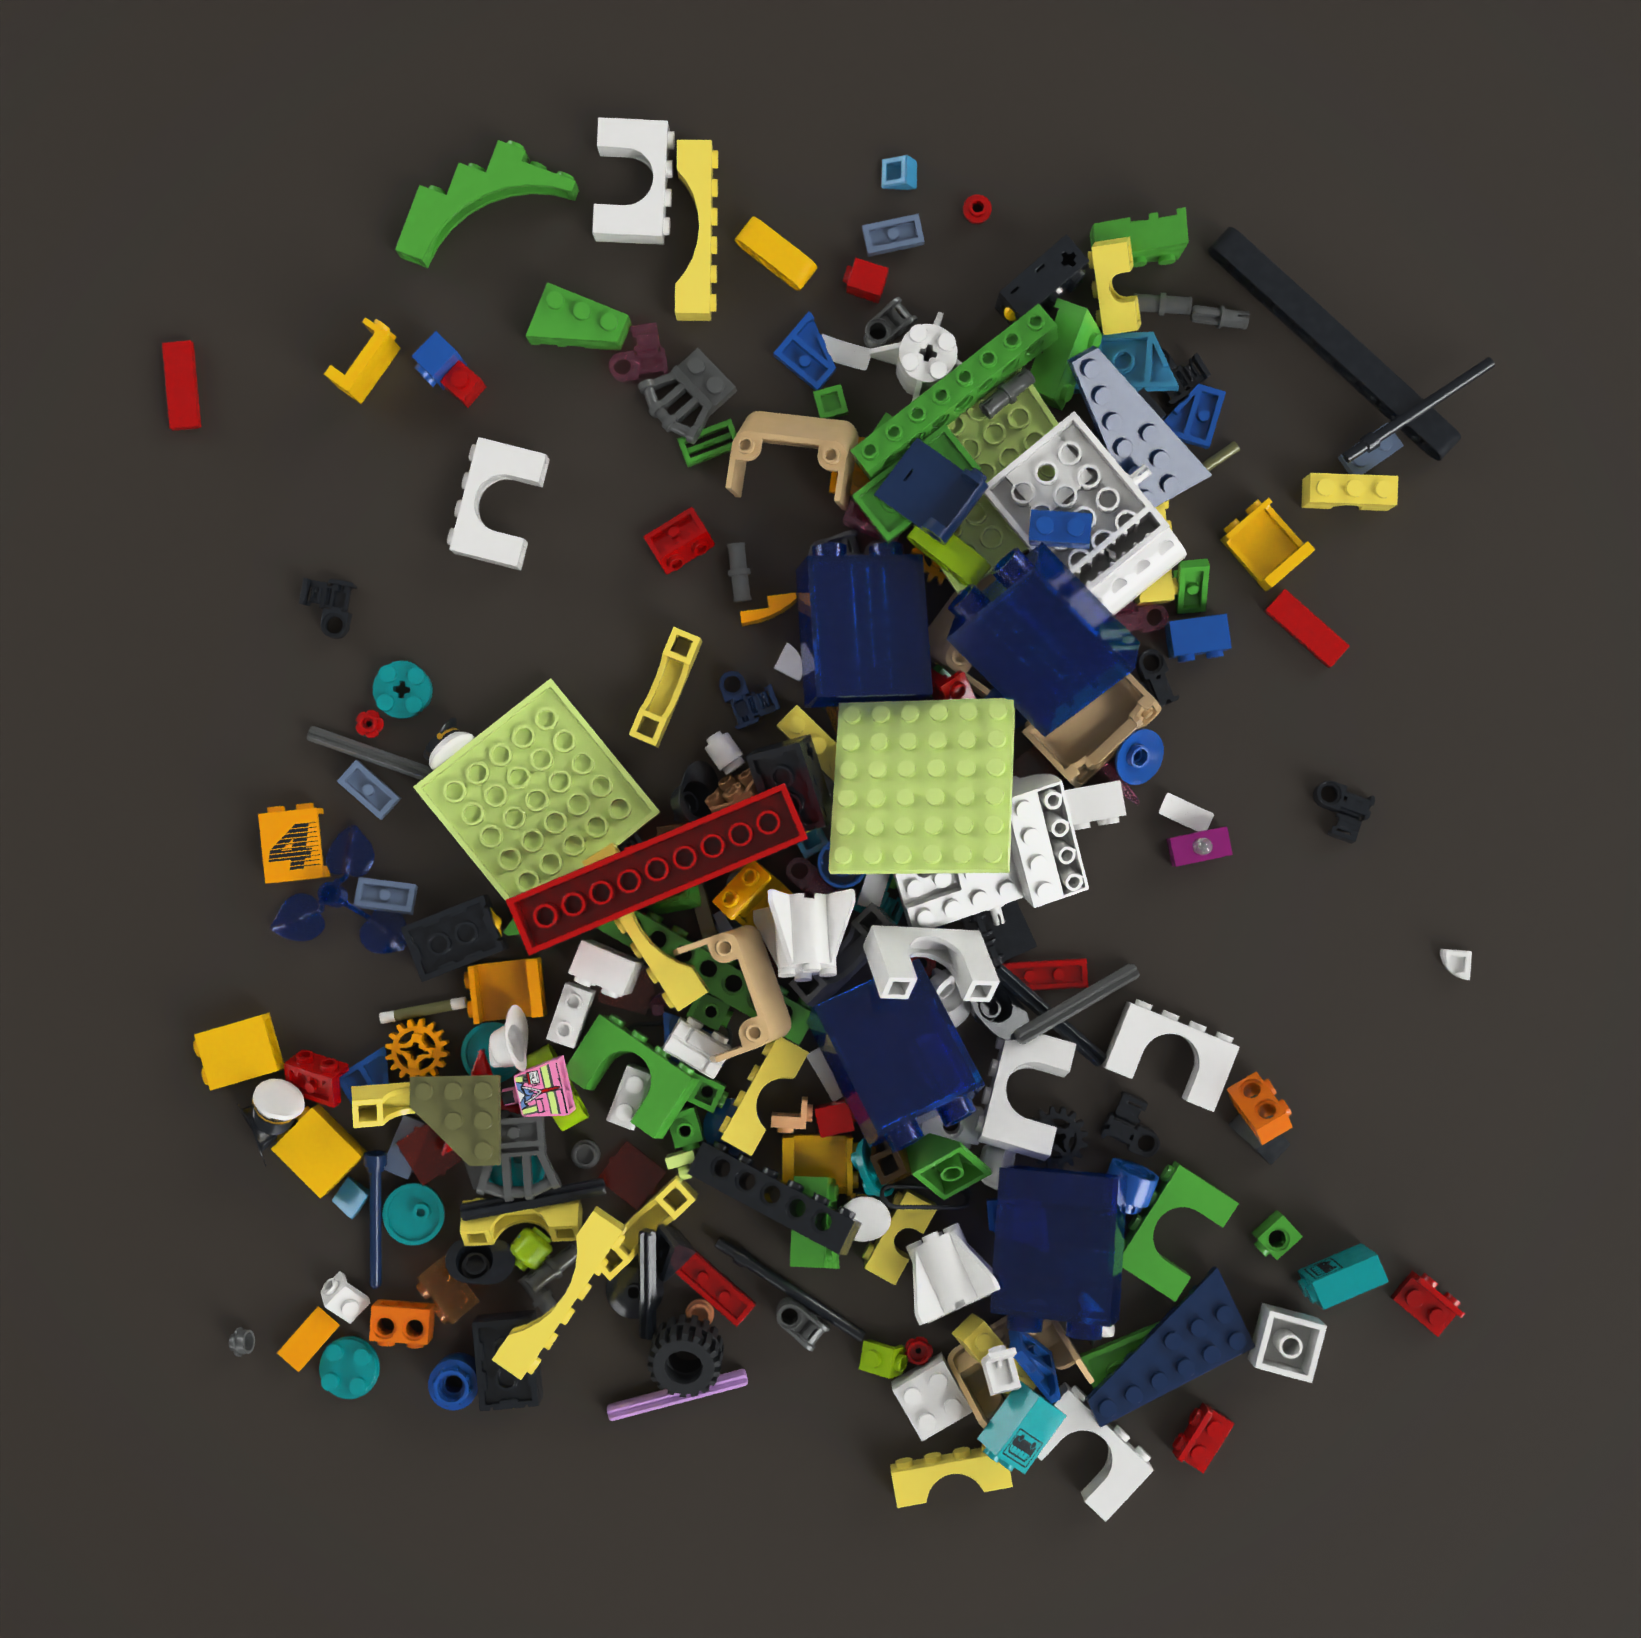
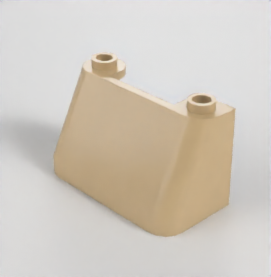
[1022,651,1161,788]

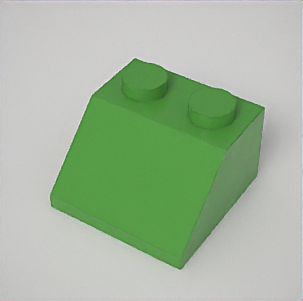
[906,1133,992,1200]

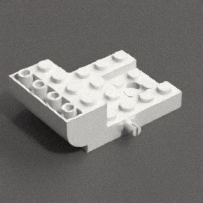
[984,411,1187,632]
[893,774,1089,928]

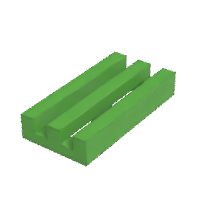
[677,419,737,467]

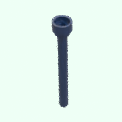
[363,1150,387,1290]

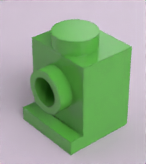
[686,993,734,1031]
[687,1069,729,1113]
[670,1105,705,1152]

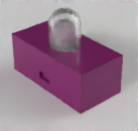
[1166,826,1233,867]

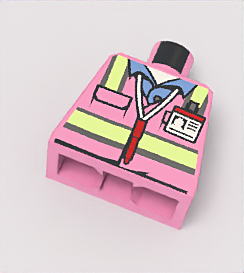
[502,1055,576,1117]

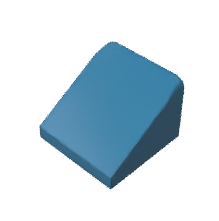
[881,155,917,190]
[797,828,829,859]
[332,1176,370,1219]

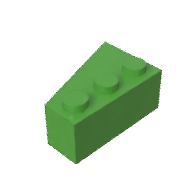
[1090,207,1189,267]
[526,282,632,351]
[1030,298,1103,410]
[790,1176,840,1269]

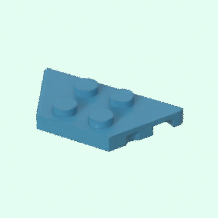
[1074,332,1179,394]

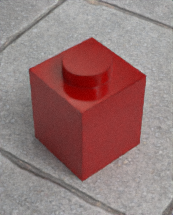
[843,258,889,304]
[440,360,487,408]
[814,1099,859,1138]

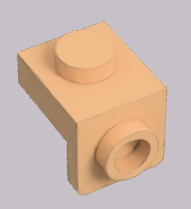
[771,1097,813,1133]

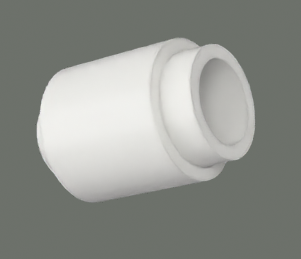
[704,731,745,776]

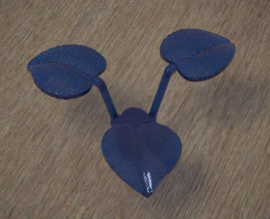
[270,825,407,954]

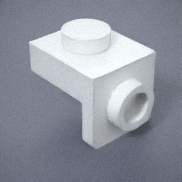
[321,1271,370,1324]
[981,1345,1021,1396]

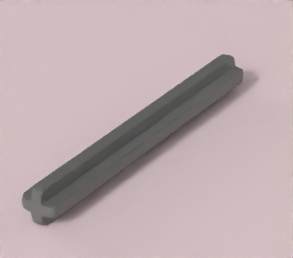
[307,726,433,780]
[1014,964,1140,1045]

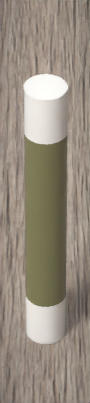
[379,997,467,1024]

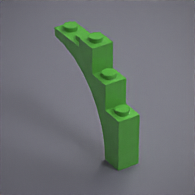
[395,140,579,268]

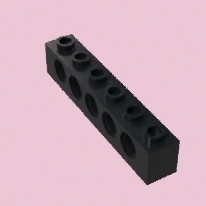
[687,1140,862,1256]

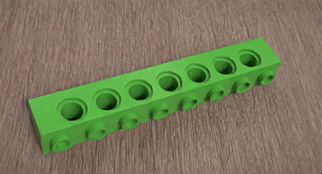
[850,303,1059,481]
[597,910,817,1045]

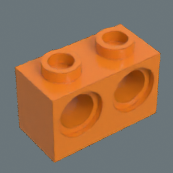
[1226,1071,1293,1145]
[369,1299,436,1349]

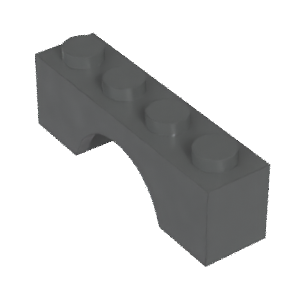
[789,903,898,1010]

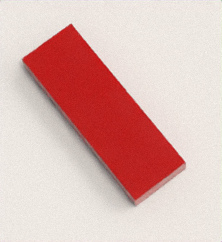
[162,340,201,431]
[1264,589,1350,668]
[1003,958,1088,991]
[676,1251,756,1327]

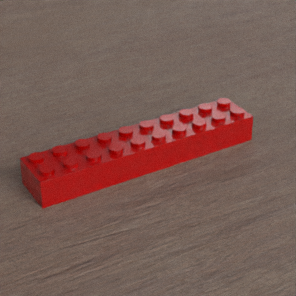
[506,783,808,955]

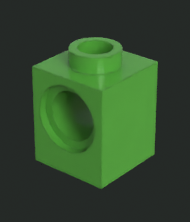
[1251,1210,1303,1260]

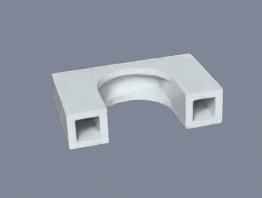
[592,117,675,245]
[447,437,550,571]
[863,925,1000,1002]
[1101,999,1240,1112]
[974,1034,1076,1161]
[1038,1382,1154,1522]

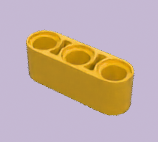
[734,216,818,291]

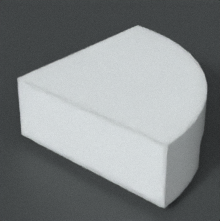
[774,643,803,682]
[1440,949,1472,980]

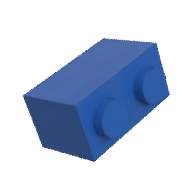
[412,331,467,390]
[1029,510,1092,549]
[1164,614,1232,663]

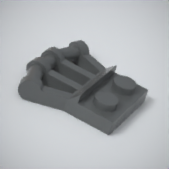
[638,348,737,445]
[476,1116,562,1202]

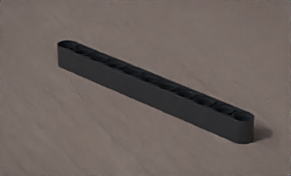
[1208,227,1461,461]

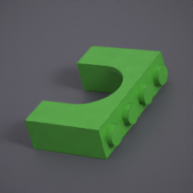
[566,1013,700,1139]
[1112,1161,1239,1302]

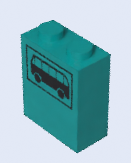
[1297,1243,1389,1310]
[977,1381,1067,1474]

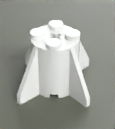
[869,312,962,402]
[753,889,856,982]
[906,1223,1006,1326]

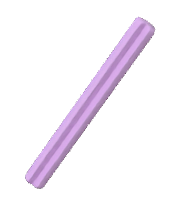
[607,1369,748,1421]

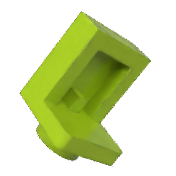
[859,1339,908,1379]

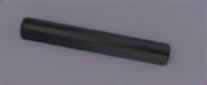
[638,1228,656,1340]

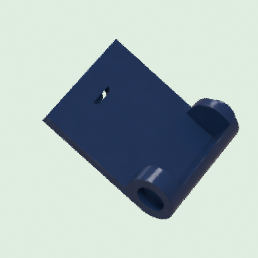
[874,438,989,545]

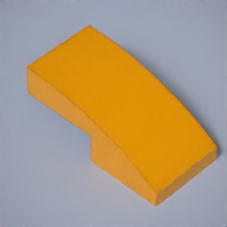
[740,592,797,626]
[277,1306,340,1372]

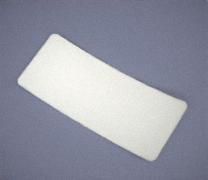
[822,334,871,371]
[1159,793,1214,832]
[807,1044,843,1102]

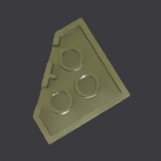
[410,1075,501,1166]

